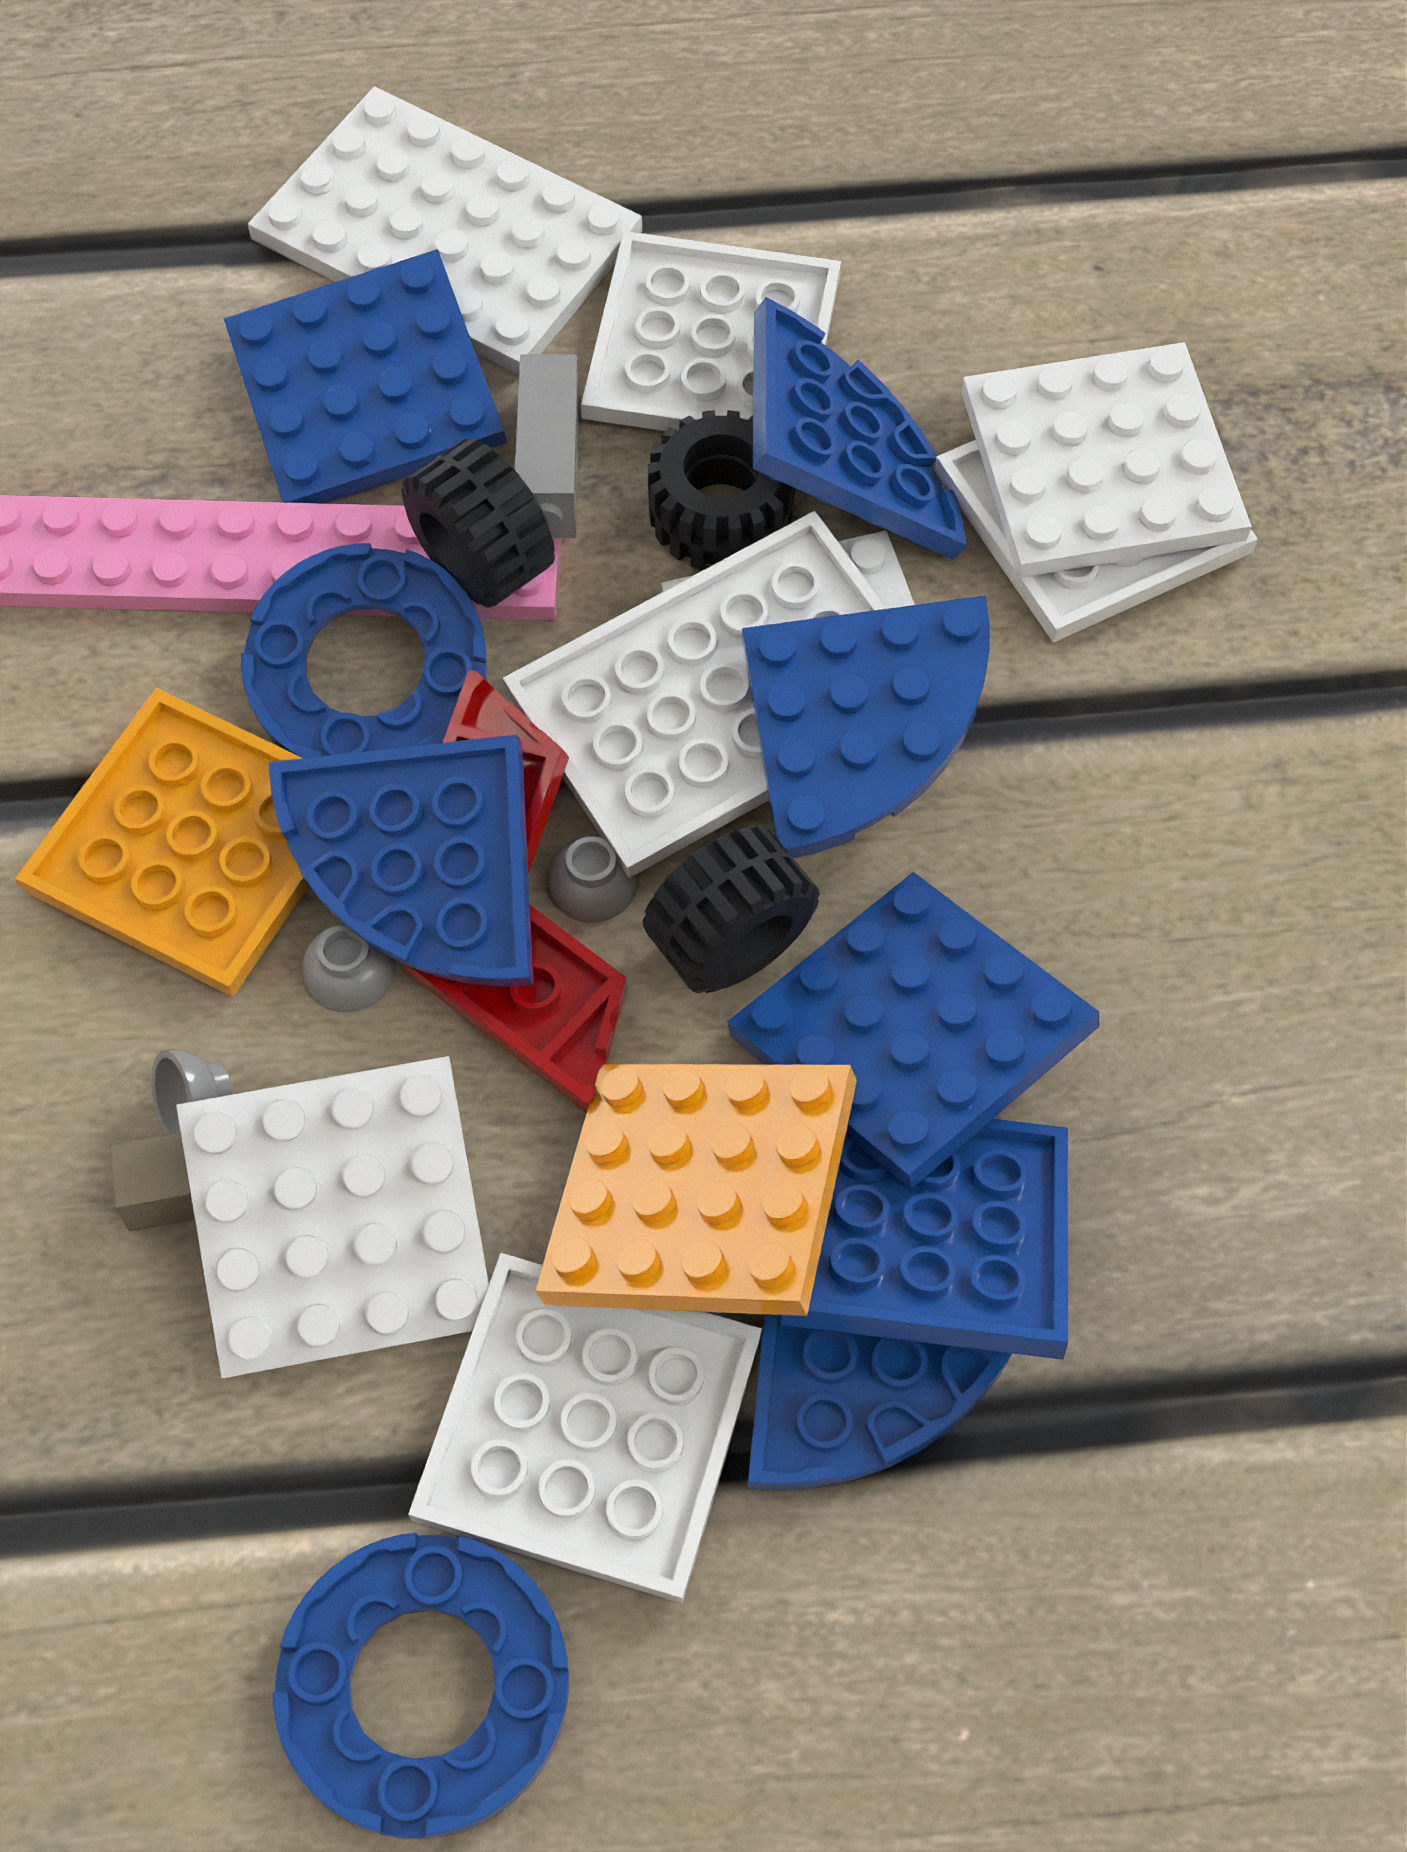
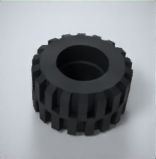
[648,410,795,569]
[401,438,555,608]
[642,826,820,993]

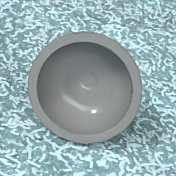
[547,836,638,922]
[302,924,395,1012]
[151,1049,232,1135]

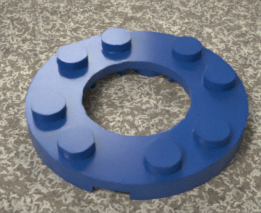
[241,543,487,758]
[273,1532,569,1839]

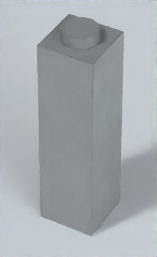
[515,354,579,538]

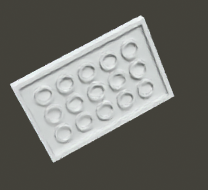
[248,86,642,375]
[502,511,887,878]

